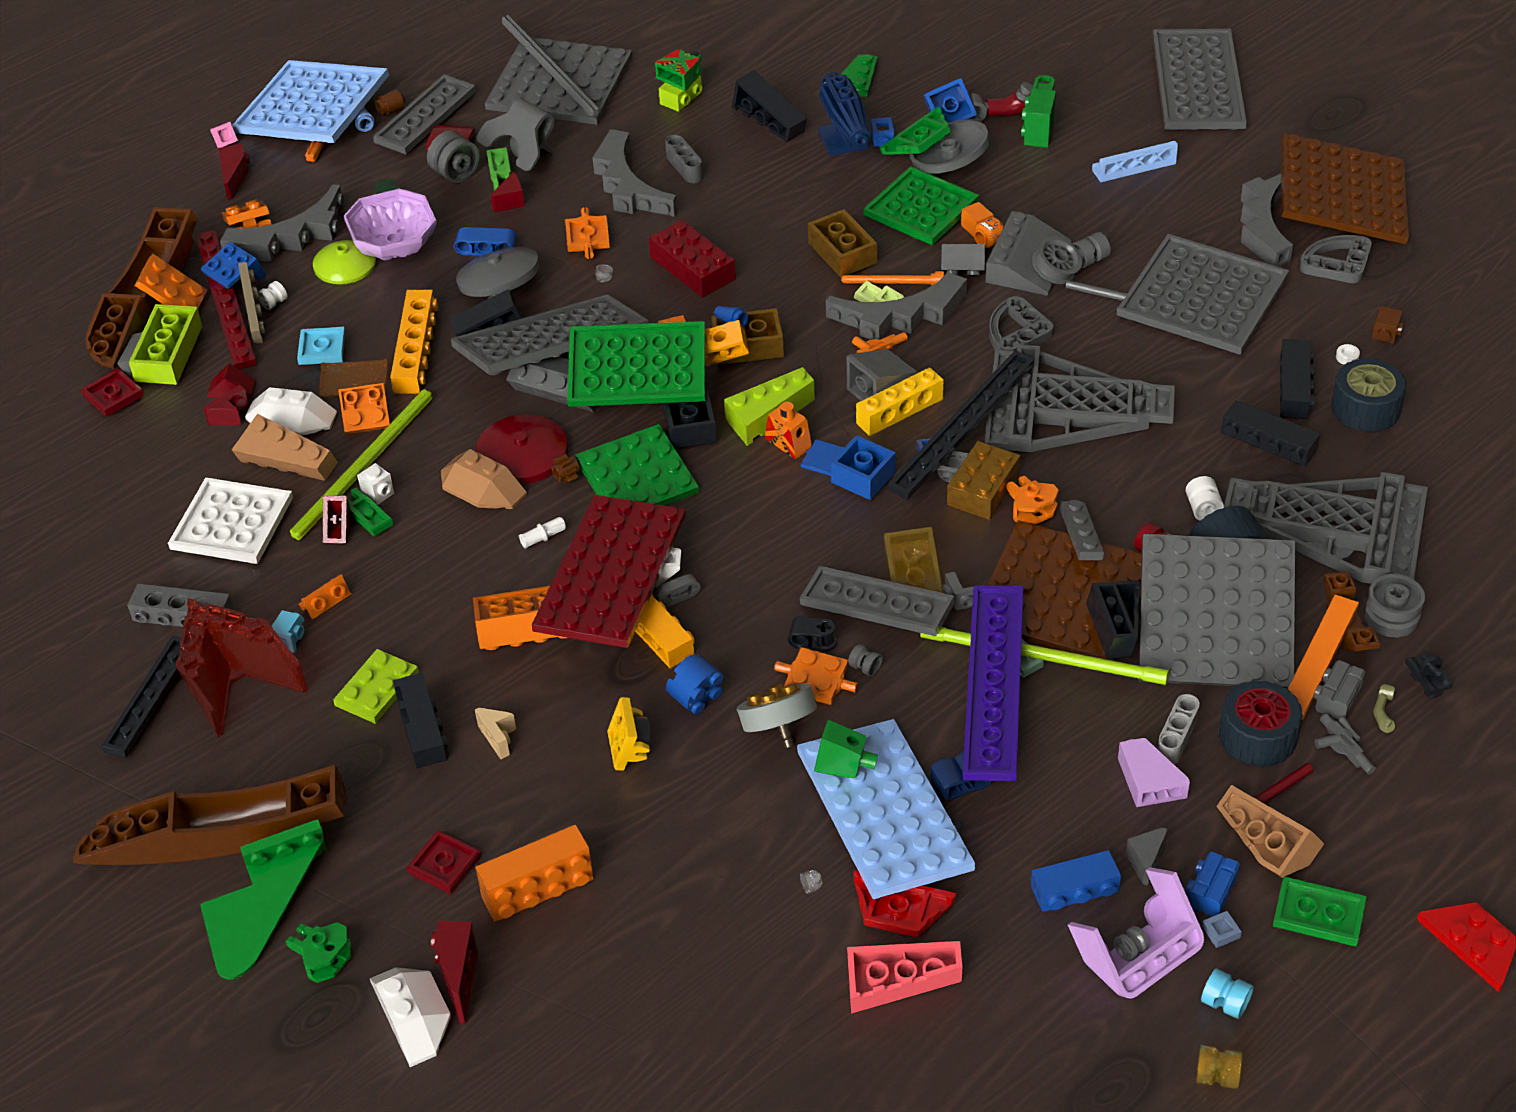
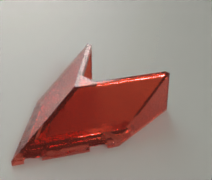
[176,598,308,737]

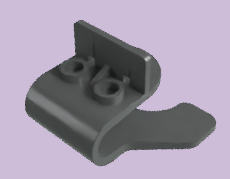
[477,98,554,171]

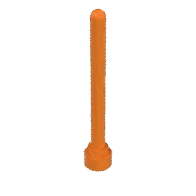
[841,271,944,286]

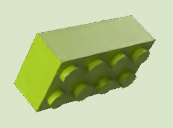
[129,304,202,385]

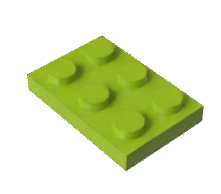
[333,649,419,724]

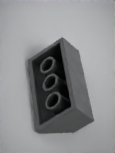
[506,357,596,412]

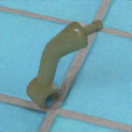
[1373,684,1395,733]

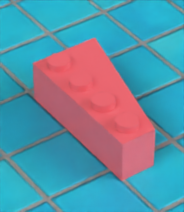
[847,941,962,1014]

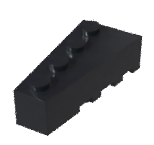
[731,70,807,142]

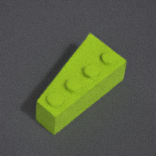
[724,367,815,446]

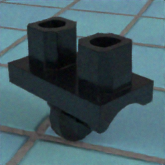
[1405,651,1453,699]

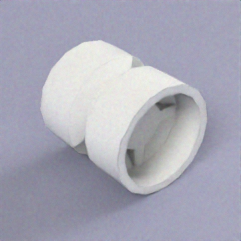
[1186,476,1224,521]

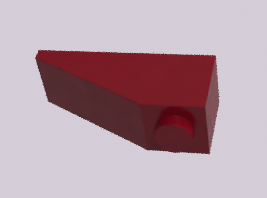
[218,144,250,200]

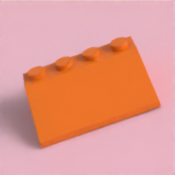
[473,586,566,650]

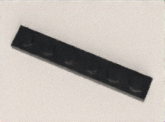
[101,635,196,758]

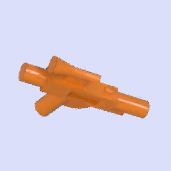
[852,332,908,353]

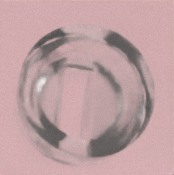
[595,264,613,283]
[800,870,822,894]

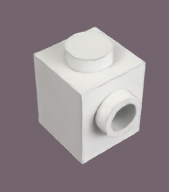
[357,463,394,505]

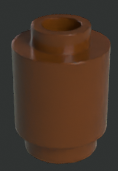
[375,89,405,115]

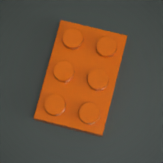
[135,254,207,308]

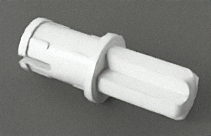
[519,517,566,549]

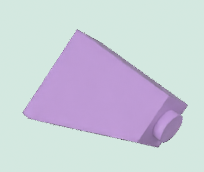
[1118,738,1190,807]

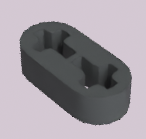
[654,574,701,607]

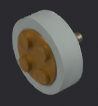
[737,683,817,748]

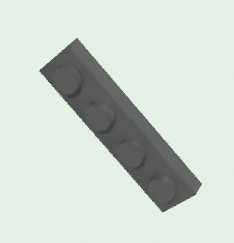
[1060,500,1104,560]

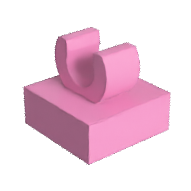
[210,122,238,148]

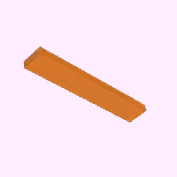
[1288,595,1359,721]

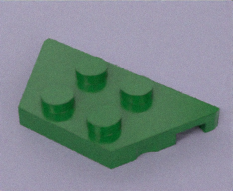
[880,107,951,155]

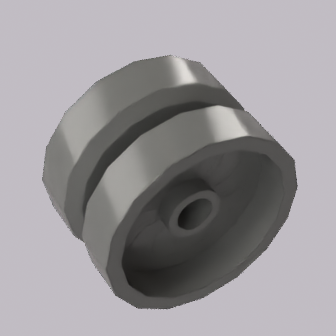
[427,130,480,183]
[1364,574,1425,638]

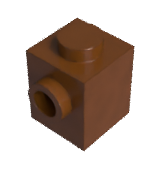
[1372,306,1404,344]

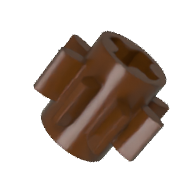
[551,454,580,484]

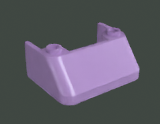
[1068,867,1204,998]

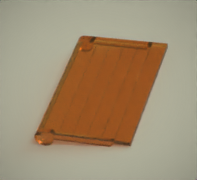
[319,358,388,398]

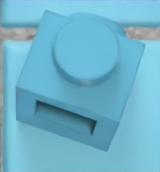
[268,610,304,653]

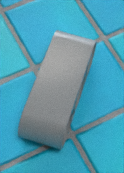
[1158,694,1200,764]

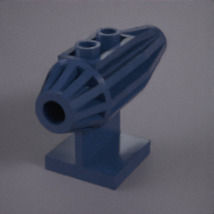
[818,72,871,156]

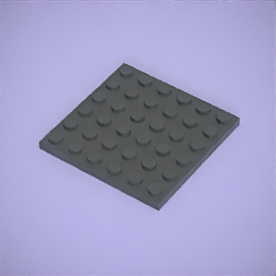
[485,37,632,125]
[1117,234,1289,355]
[1139,534,1295,689]

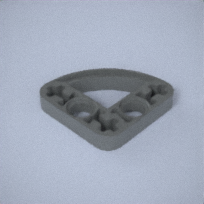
[1300,235,1372,283]
[989,296,1053,351]

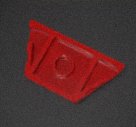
[853,870,956,938]
[1417,902,1516,992]

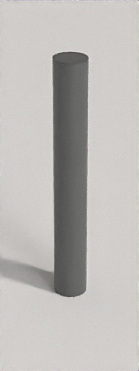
[1066,280,1127,301]

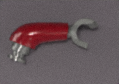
[967,82,1033,122]

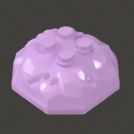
[344,189,437,260]

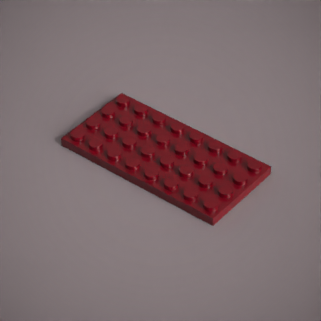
[532,495,686,648]

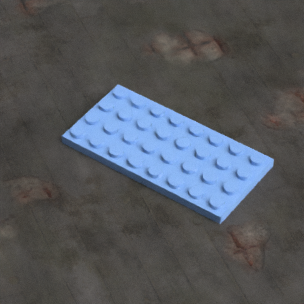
[797,719,975,899]

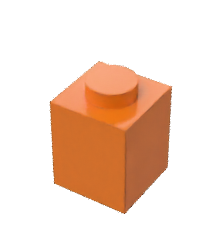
[961,202,994,237]

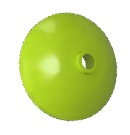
[313,240,376,284]

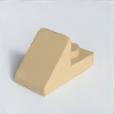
[475,708,516,759]

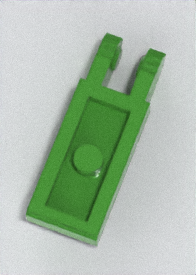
[486,148,511,191]

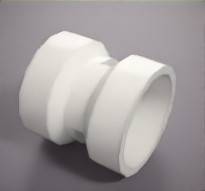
[258,281,287,310]

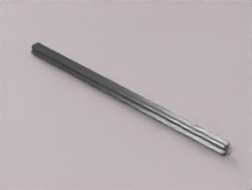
[502,15,600,117]

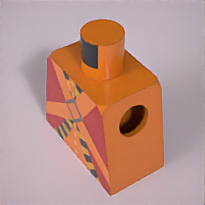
[765,402,812,459]

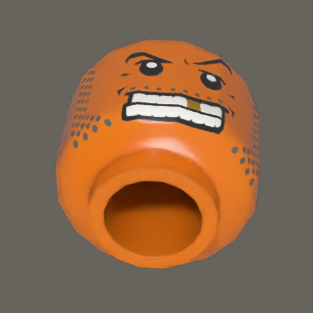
[974,217,1004,248]

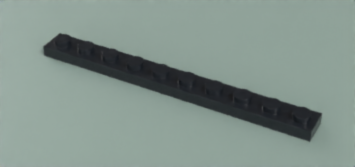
[888,350,1034,500]

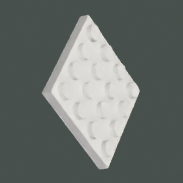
[168,478,293,564]

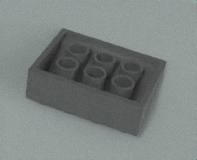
[986,211,1072,296]

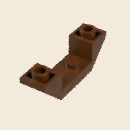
[1324,571,1380,651]

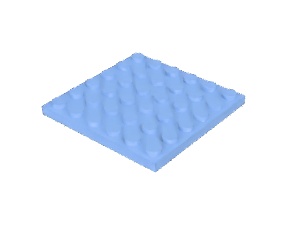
[232,60,389,143]

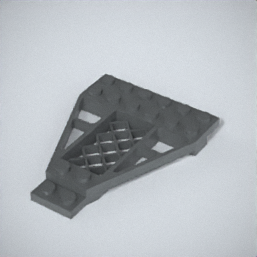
[984,345,1175,452]
[1224,472,1428,584]

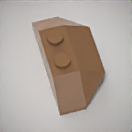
[441,449,527,509]

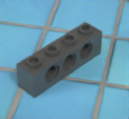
[127,584,234,632]

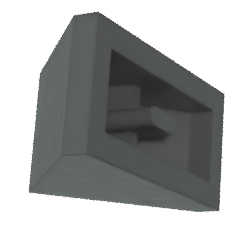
[1126,827,1168,886]

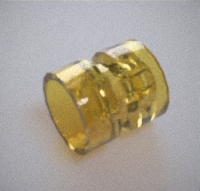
[1196,1045,1242,1090]

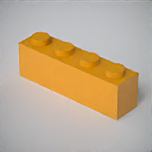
[635,594,695,668]

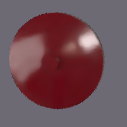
[476,414,568,485]

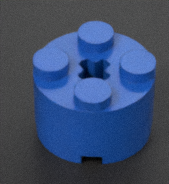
[666,654,724,715]

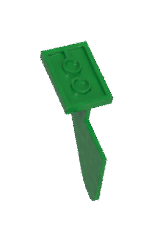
[200,819,327,980]

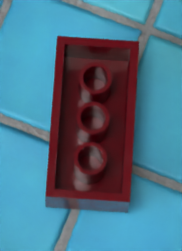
[649,220,736,298]

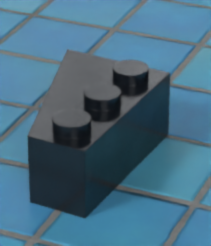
[450,289,526,337]
[1086,580,1140,659]
[393,672,449,769]

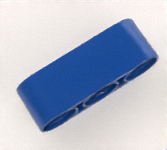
[454,227,517,256]

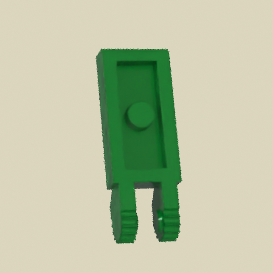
[342,488,393,537]

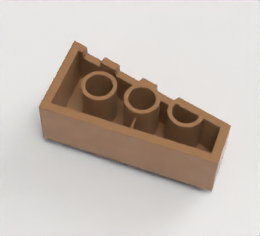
[232,413,338,481]

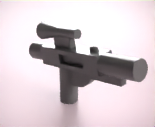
[1315,713,1376,775]

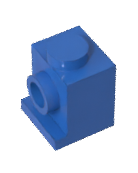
[871,117,894,147]

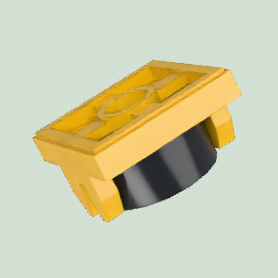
[607,697,650,771]

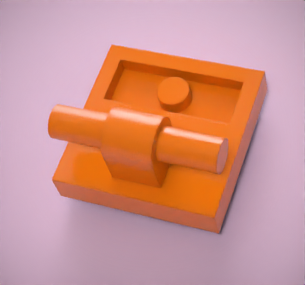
[222,199,271,228]
[339,383,390,435]

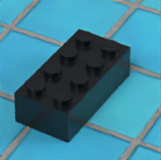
[662,381,717,449]

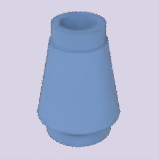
[355,107,375,132]

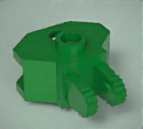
[285,922,351,983]

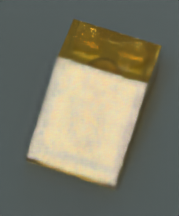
[883,527,943,593]

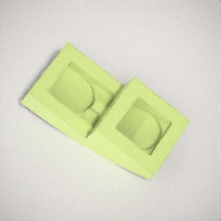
[854,280,904,302]

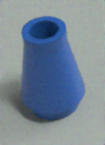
[714,305,748,327]

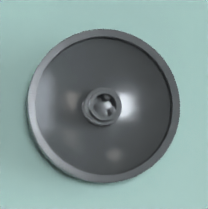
[909,120,990,173]
[456,247,540,297]

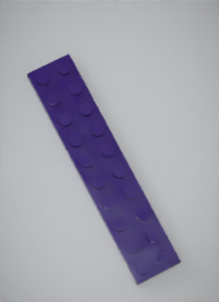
[963,585,1023,781]

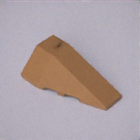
[1216,785,1324,877]

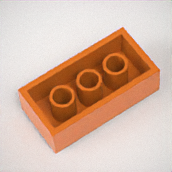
[476,825,593,922]

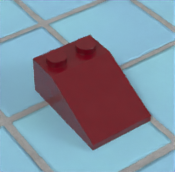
[431,920,478,1024]

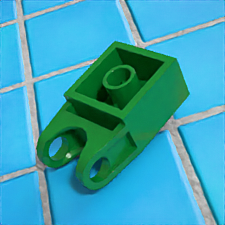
[1021,75,1056,148]

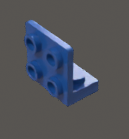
[201,242,266,289]

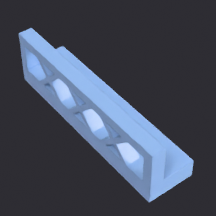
[1092,141,1178,182]

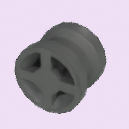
[1114,926,1150,961]

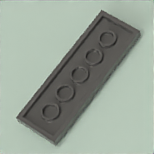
[373,74,476,154]
[800,566,955,636]

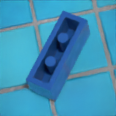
[1031,850,1121,912]

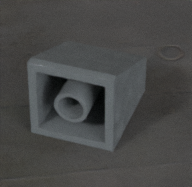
[846,349,917,401]

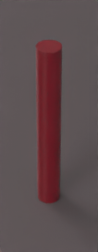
[1254,763,1314,804]

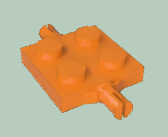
[565,207,610,259]
[774,647,858,705]

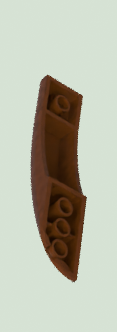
[86,207,198,369]
[73,765,348,865]

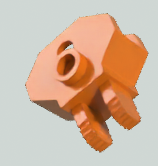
[1006,476,1059,525]

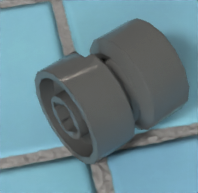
[1072,232,1111,268]

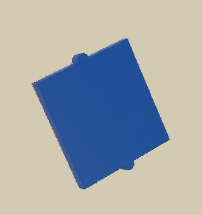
[801,440,844,476]

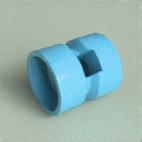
[1201,968,1254,1019]

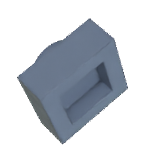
[1202,911,1242,948]

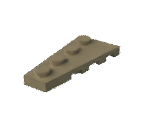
[238,262,265,344]

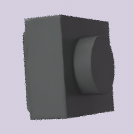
[937,451,968,482]
[942,572,974,611]

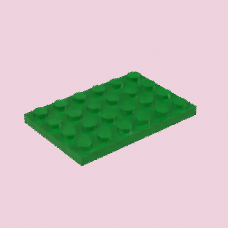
[567,321,705,407]

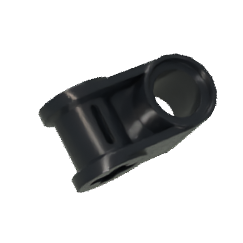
[787,616,837,652]

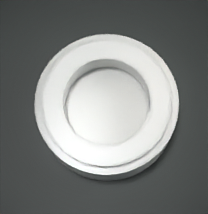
[1336,344,1360,364]

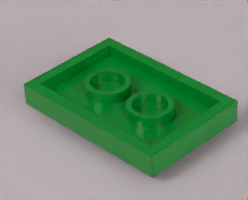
[1273,877,1367,947]

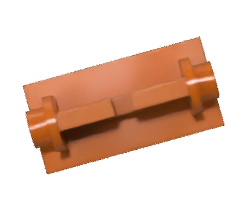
[299,574,351,620]

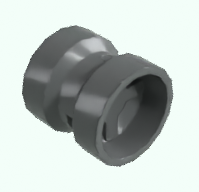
[848,644,883,677]

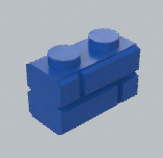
[1185,852,1240,917]

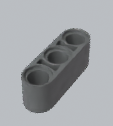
[665,135,703,183]

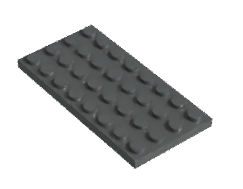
[1152,29,1247,130]
[451,294,648,375]

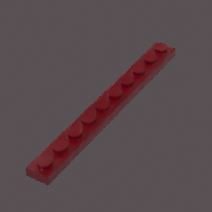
[195,230,257,370]

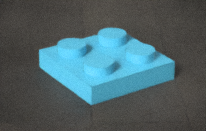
[297,327,346,365]

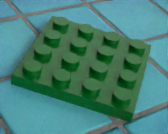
[863,166,979,245]
[575,424,699,506]

